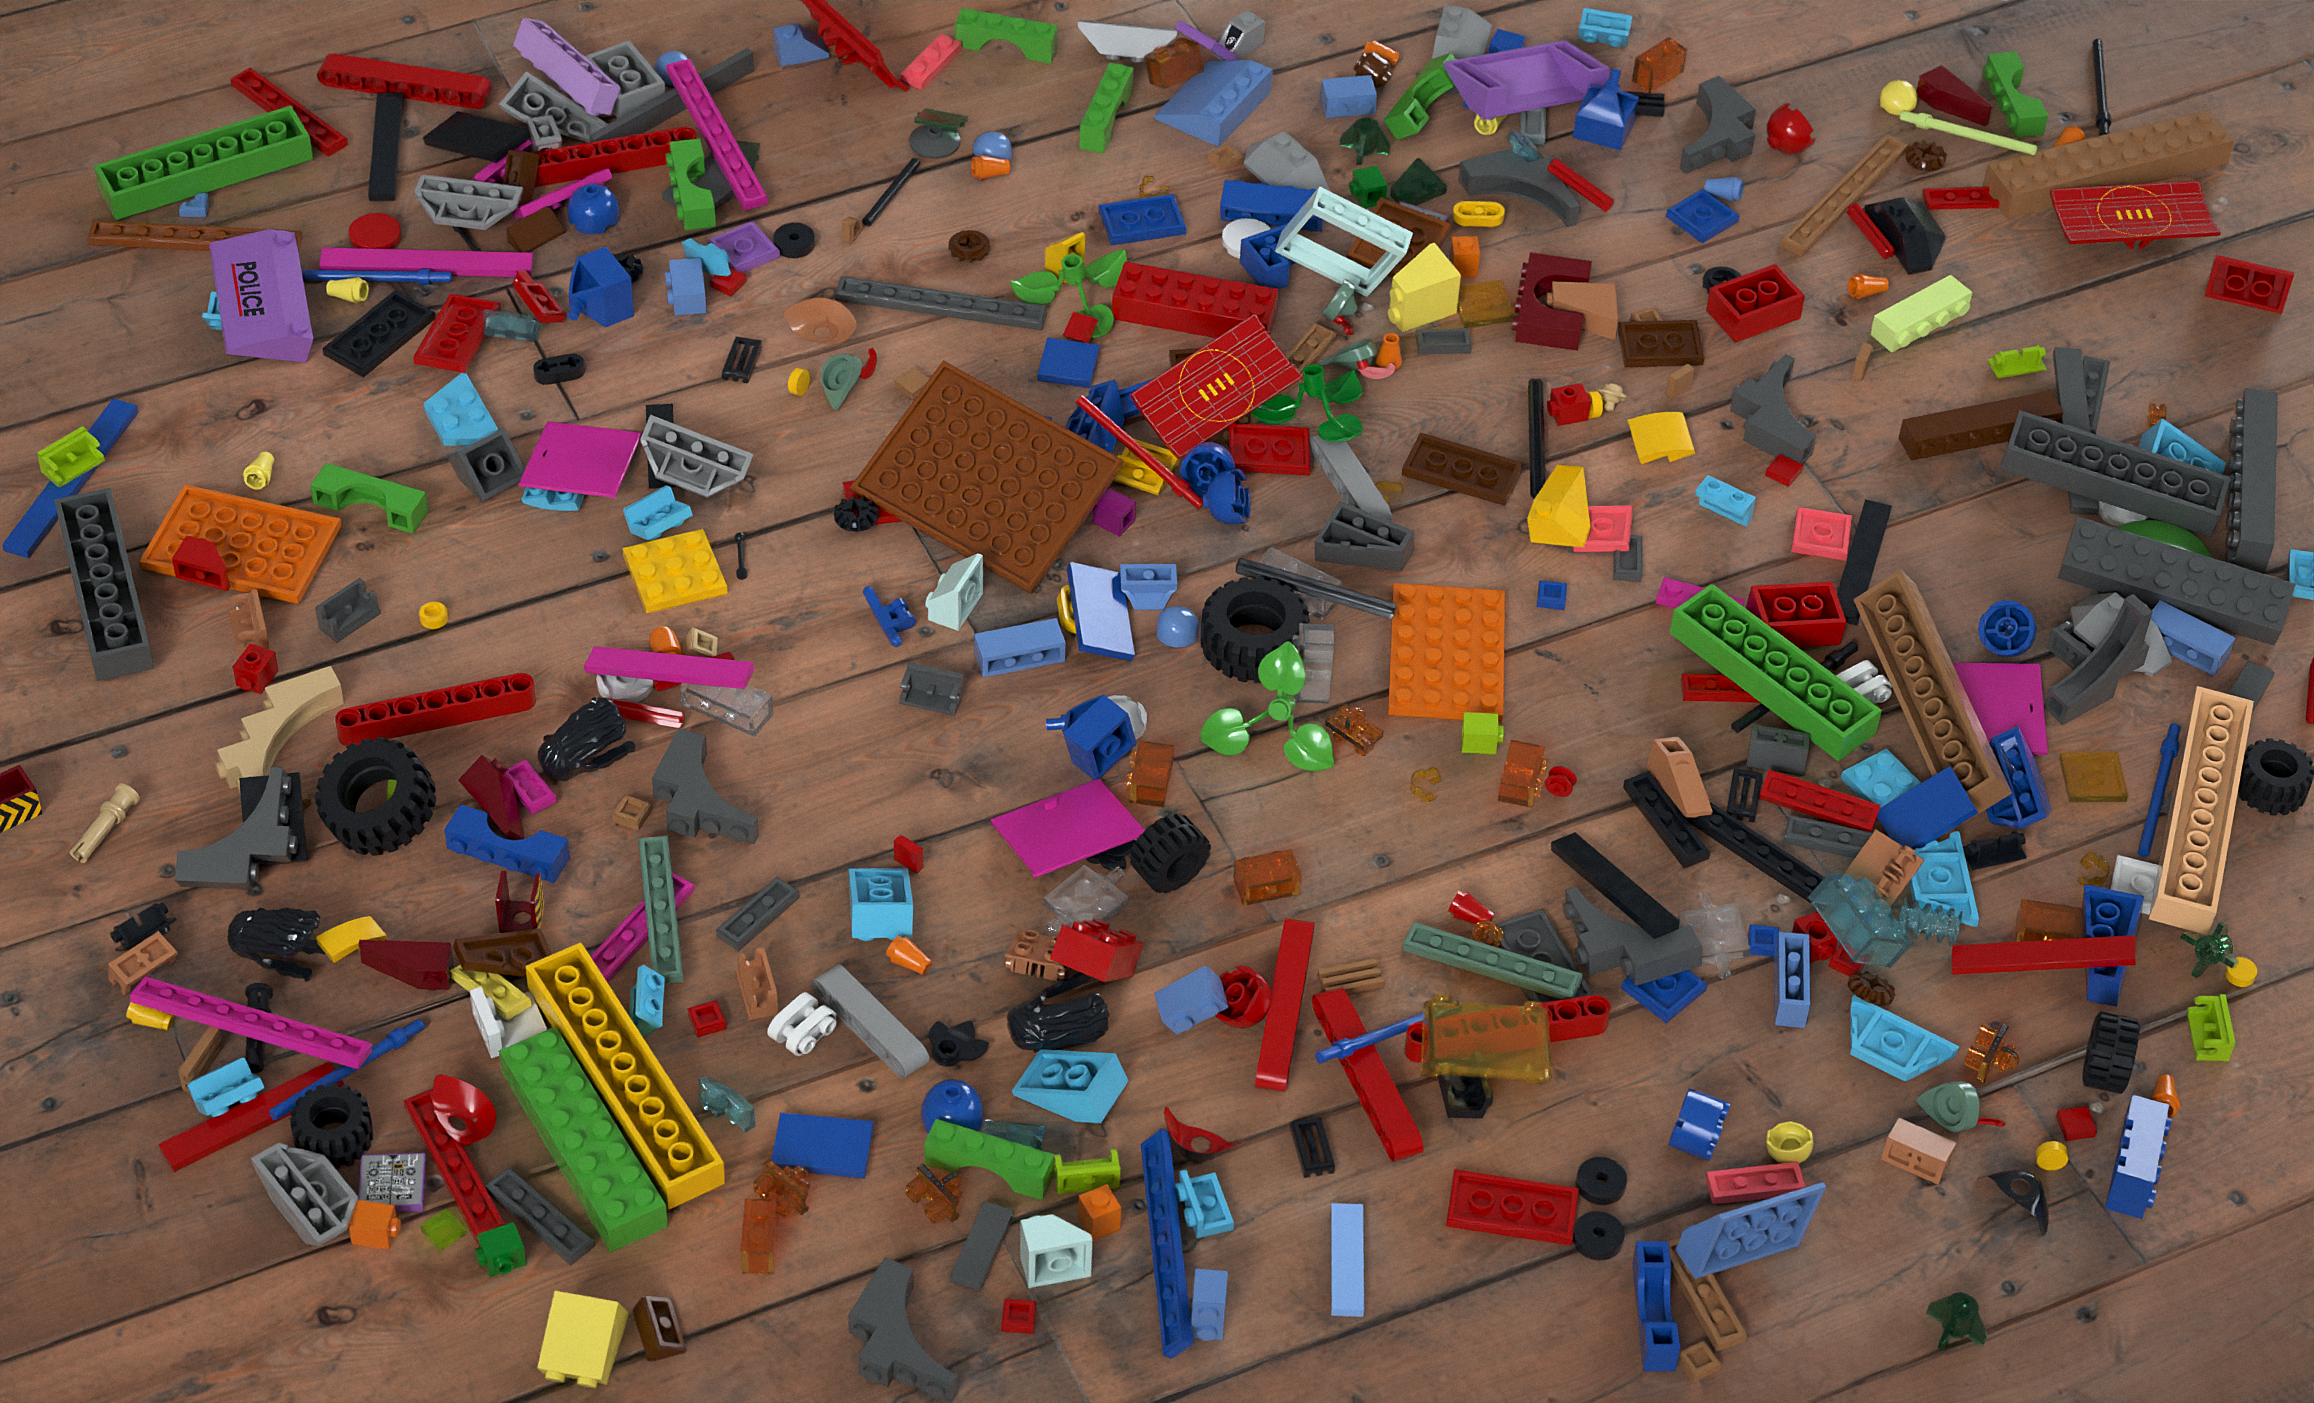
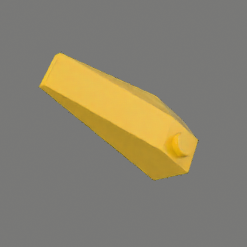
[1527,465,1591,547]

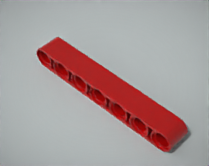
[317,53,492,109]
[532,127,697,187]
[335,673,536,746]
[1255,918,1315,1092]
[1312,987,1424,1162]
[1404,995,1611,1063]

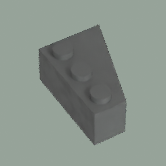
[1314,501,1414,571]

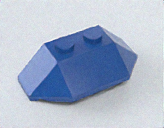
[1065,379,1124,453]
[1986,726,2052,829]

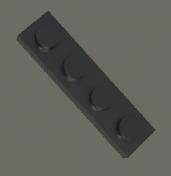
[1623,771,1710,868]

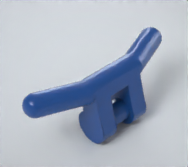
[863,586,916,647]

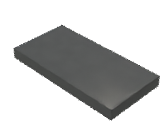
[1488,909,1594,1005]

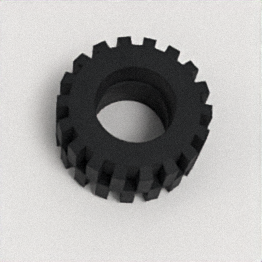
[2238,738,2314,816]
[1130,813,1211,893]
[2082,1011,2140,1094]
[290,1083,374,1169]

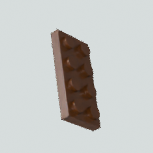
[1402,432,1523,506]

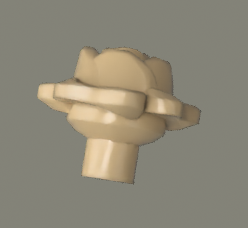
[1597,383,1627,411]

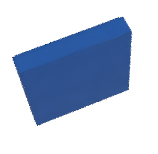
[1666,189,1739,244]
[1037,338,1100,388]
[1621,970,1707,1024]

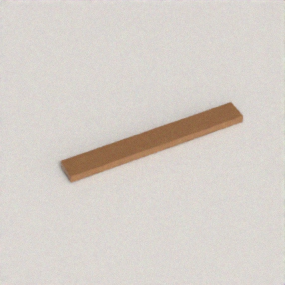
[1780,134,1908,257]
[1208,323,1337,450]

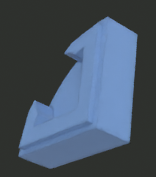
[179,193,209,217]

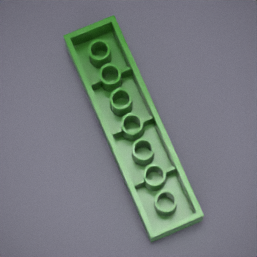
[94,106,313,220]
[1670,584,1882,761]
[499,1026,668,1252]

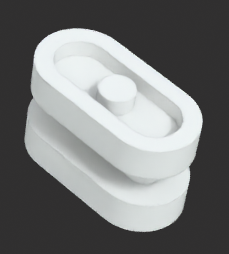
[1836,660,1892,705]
[767,992,837,1056]

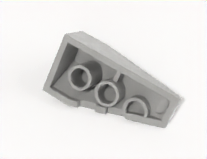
[498,72,608,143]

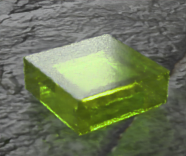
[420,1208,466,1252]

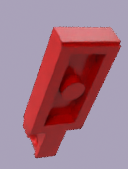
[512,270,565,324]

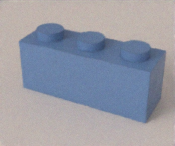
[2150,600,2236,677]
[974,618,1066,677]
[1774,932,1810,1028]

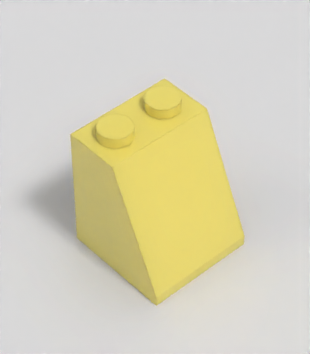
[1388,243,1461,332]
[537,1291,629,1388]

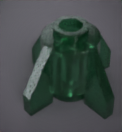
[1340,117,1390,165]
[2180,922,2238,978]
[1926,1292,1988,1351]

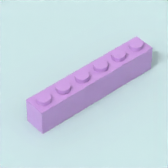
[513,18,621,116]

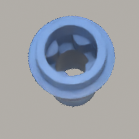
[1705,177,1744,202]

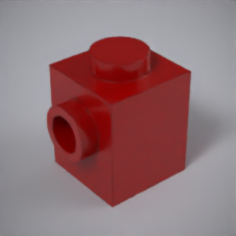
[1547,383,1591,426]
[232,643,279,694]

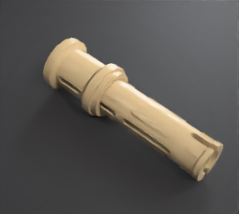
[70,783,140,863]

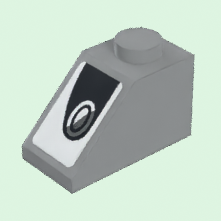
[1211,10,1265,61]
[527,115,562,152]

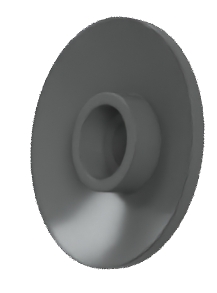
[909,123,960,159]

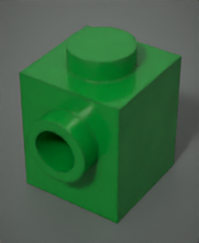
[1349,165,1388,209]
[474,1222,526,1277]

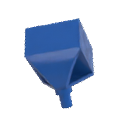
[1573,68,1639,151]
[568,246,634,327]
[1046,695,1137,780]

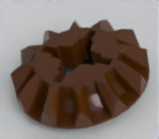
[1905,140,1947,172]
[949,230,990,263]
[1848,971,1895,1005]

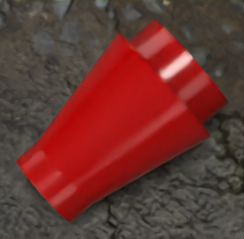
[1448,891,1495,929]

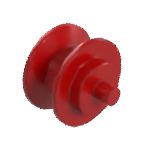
[1545,766,1577,797]

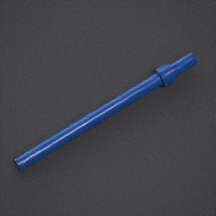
[301,269,452,285]
[2138,724,2181,857]
[1315,1000,1462,1063]
[269,1019,425,1121]

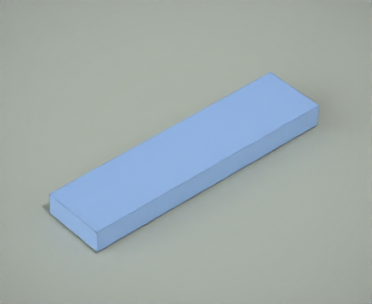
[1331,1203,1364,1317]

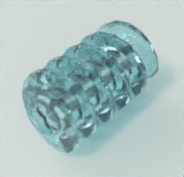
[1897,898,1963,946]

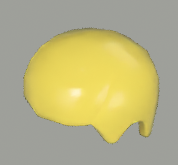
[1879,80,1917,116]
[1766,1121,1813,1164]

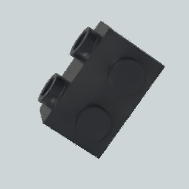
[1435,1052,1493,1119]

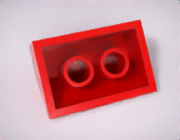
[2205,255,2295,314]

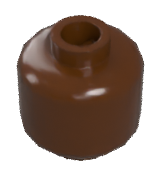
[1354,52,1392,89]

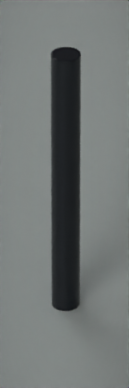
[862,158,920,226]

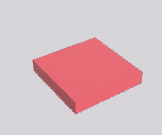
[1573,506,1633,552]
[1791,507,1852,561]

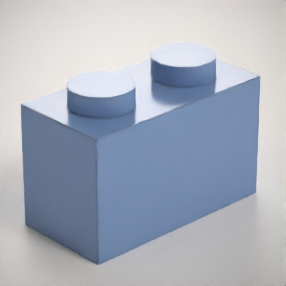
[1320,75,1377,118]
[665,258,706,315]
[1154,965,1229,1035]
[1191,1269,1228,1341]

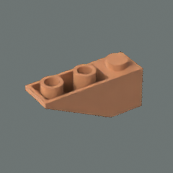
[1646,737,1712,818]

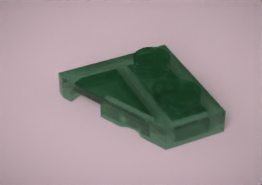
[1390,158,1447,206]

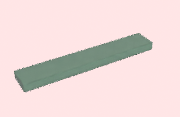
[638,836,684,984]
[1402,922,1583,1000]

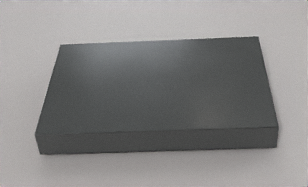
[662,154,735,210]

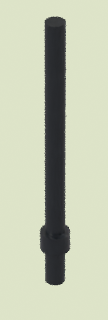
[2092,39,2111,136]
[1731,642,1858,733]

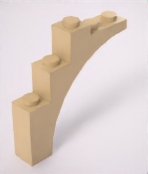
[215,666,344,792]

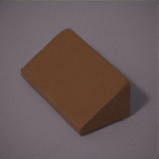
[503,150,539,205]
[506,206,565,253]
[633,1296,687,1361]

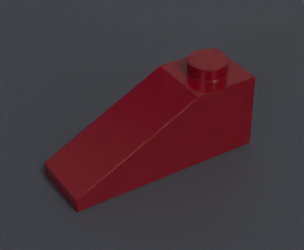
[1916,65,1993,126]
[458,755,525,840]
[359,940,454,991]

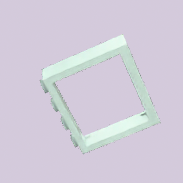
[1275,186,1413,297]

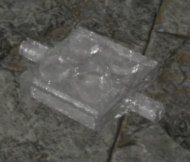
[1043,865,1128,934]
[1678,892,1750,979]

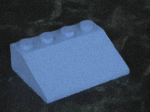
[1155,60,1273,147]
[1675,1182,1826,1279]

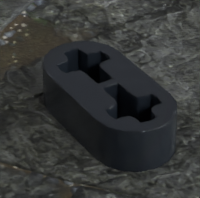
[534,354,585,385]

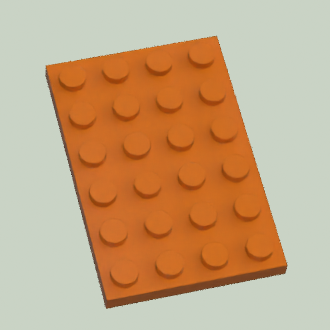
[139,484,342,604]
[1388,583,1505,723]

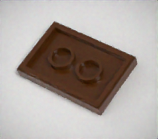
[1617,320,1704,368]

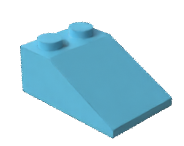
[2138,419,2226,475]
[848,868,913,941]
[1012,1049,1129,1123]

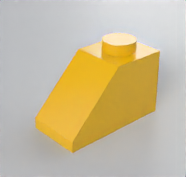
[1045,232,1085,284]

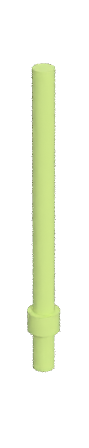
[1900,111,2037,155]

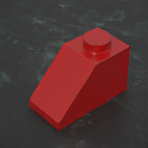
[172,535,230,591]

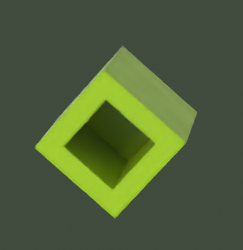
[1461,712,1504,754]

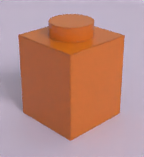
[1449,236,1480,277]
[1078,1184,1121,1241]
[349,1200,401,1249]

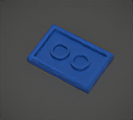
[1098,194,1186,246]
[1877,766,1978,850]
[771,1113,874,1178]

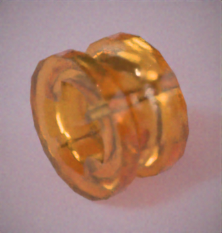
[2147,403,2166,427]
[1472,920,1503,947]

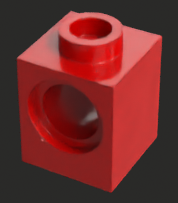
[1792,910,1839,963]

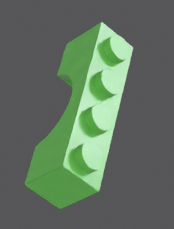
[955,8,1058,64]
[1982,52,2048,138]
[1383,53,1456,140]
[1079,62,1134,154]
[666,139,716,230]
[310,463,428,534]
[924,1119,1054,1200]

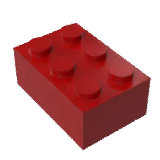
[1706,264,1805,343]
[1746,581,1846,648]
[1050,918,1144,982]

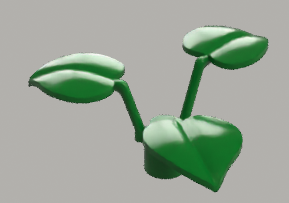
[1251,364,1363,442]

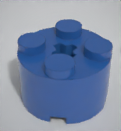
[1668,1088,1731,1161]

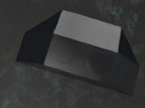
[1864,197,1946,275]

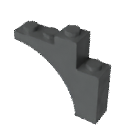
[1680,76,1756,174]
[1458,147,1581,227]
[1730,354,1816,465]
[2044,594,2153,725]
[652,728,759,844]
[175,767,298,890]
[1562,887,1703,986]
[848,1257,958,1403]

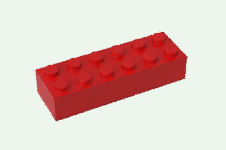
[1112,261,1279,338]

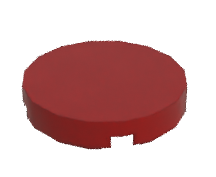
[348,213,402,249]

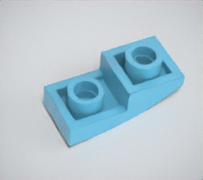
[681,238,731,276]
[521,487,585,511]

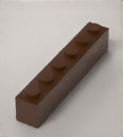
[1898,391,2064,461]

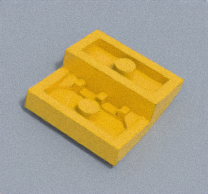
[1628,412,1696,464]
[1113,438,1181,496]

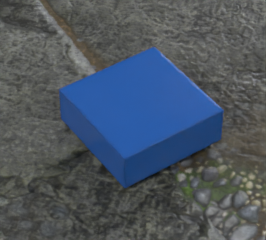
[1537,580,1567,610]
[1747,924,1779,957]

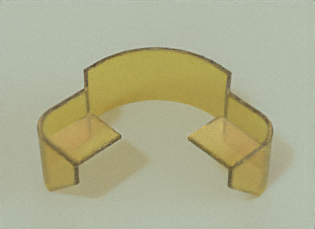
[1139,176,1169,198]
[1375,480,1403,506]
[1410,767,1441,802]
[2077,852,2110,887]

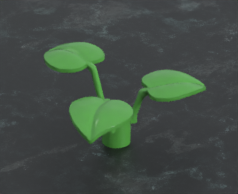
[1010,249,1127,338]
[1200,641,1335,771]

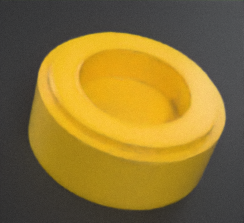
[788,368,810,396]
[1587,391,1603,419]
[419,602,448,629]
[2225,957,2257,987]
[2035,1141,2068,1170]

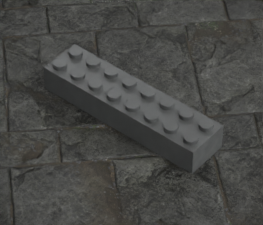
[2225,388,2278,574]
[2000,410,2231,537]
[54,488,154,681]
[2057,517,2295,646]

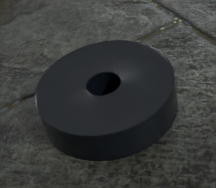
[773,223,815,258]
[1576,1157,1627,1205]
[1573,1211,1625,1260]

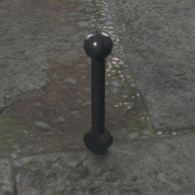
[453,226,482,251]
[734,532,748,580]

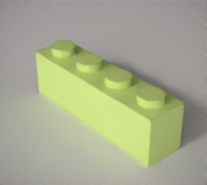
[1870,275,1972,352]

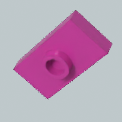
[506,759,557,815]

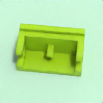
[37,426,105,488]
[2186,994,2236,1061]
[1054,1149,1121,1194]

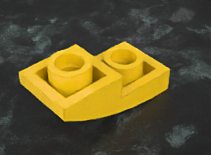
[316,916,388,963]

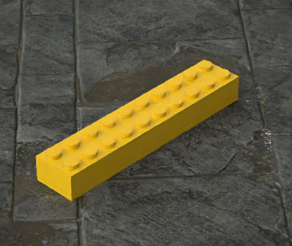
[526,942,725,1210]

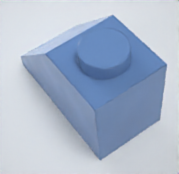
[773,23,829,67]

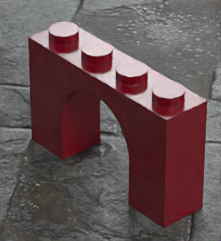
[1511,252,1592,351]

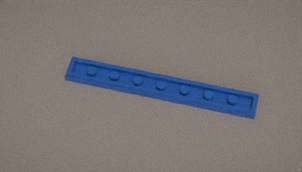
[2,398,138,558]
[1141,1129,1193,1359]

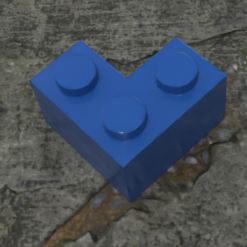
[1240,224,1297,289]

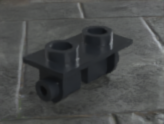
[1963,831,2027,870]
[110,902,177,951]

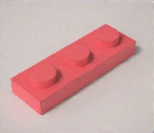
[901,33,962,90]
[1705,1162,1806,1205]

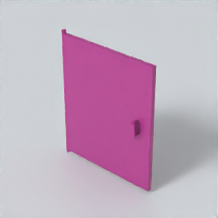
[519,421,643,499]
[1953,663,2048,755]
[990,779,1145,878]

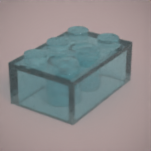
[1808,872,1913,968]

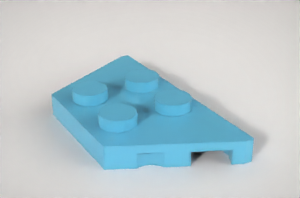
[423,373,498,446]
[1909,831,1979,927]
[1850,995,1959,1082]

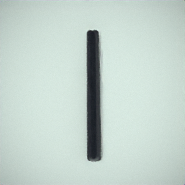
[1528,378,1545,499]
[1236,558,1397,619]

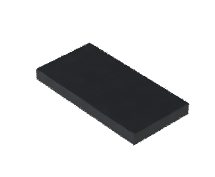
[423,111,530,163]
[322,290,436,378]

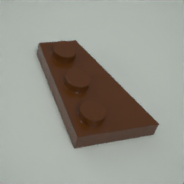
[453,928,552,977]

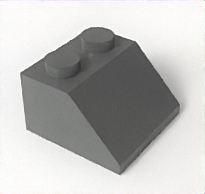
[447,428,525,502]

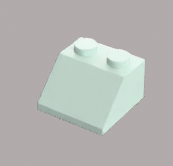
[925,554,983,631]
[1020,1214,1092,1288]

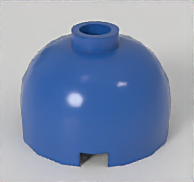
[567,184,620,234]
[1180,442,1235,498]
[1203,469,1251,525]
[1978,600,2037,657]
[921,1079,983,1134]

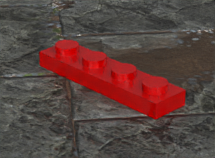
[1759,770,1881,832]

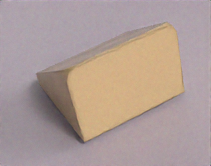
[682,627,718,658]

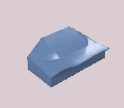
[1120,564,1177,610]

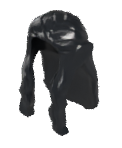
[538,697,635,781]
[227,907,326,982]
[1007,972,1110,1053]

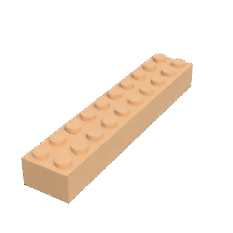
[2149,686,2254,935]

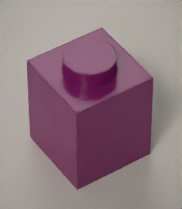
[1092,488,1136,537]

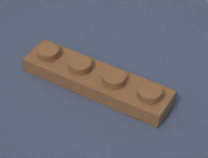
[1668,1238,1747,1352]

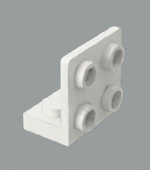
[469,987,547,1058]

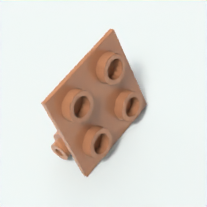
[1842,830,1924,908]
[1005,930,1067,982]

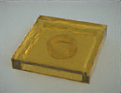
[1457,280,1516,328]
[2059,752,2128,802]

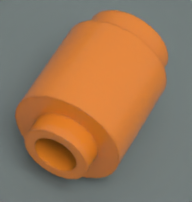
[649,626,683,655]

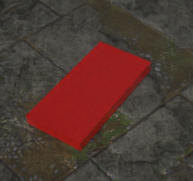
[413,294,501,373]
[1446,1169,1579,1246]

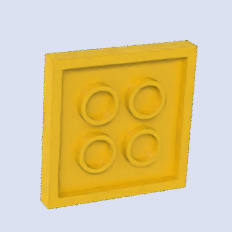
[622,529,728,614]

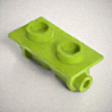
[1987,345,2047,379]

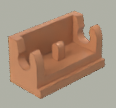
[228,589,269,655]
[108,931,177,995]
[735,947,778,1020]
[1880,1118,1957,1185]

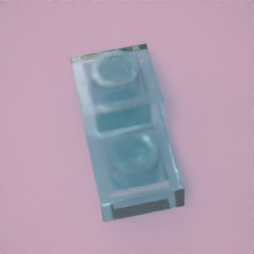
[1506,130,1544,162]
[697,1076,755,1132]

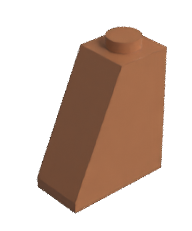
[1546,282,1618,339]

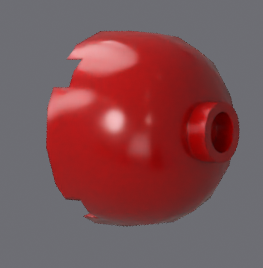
[1766,103,1815,155]
[1215,965,1272,1029]

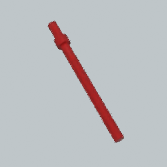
[1076,395,1204,510]

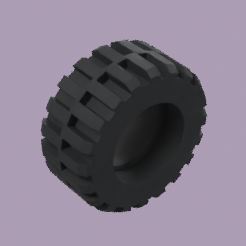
[1200,577,1310,683]
[315,737,436,856]

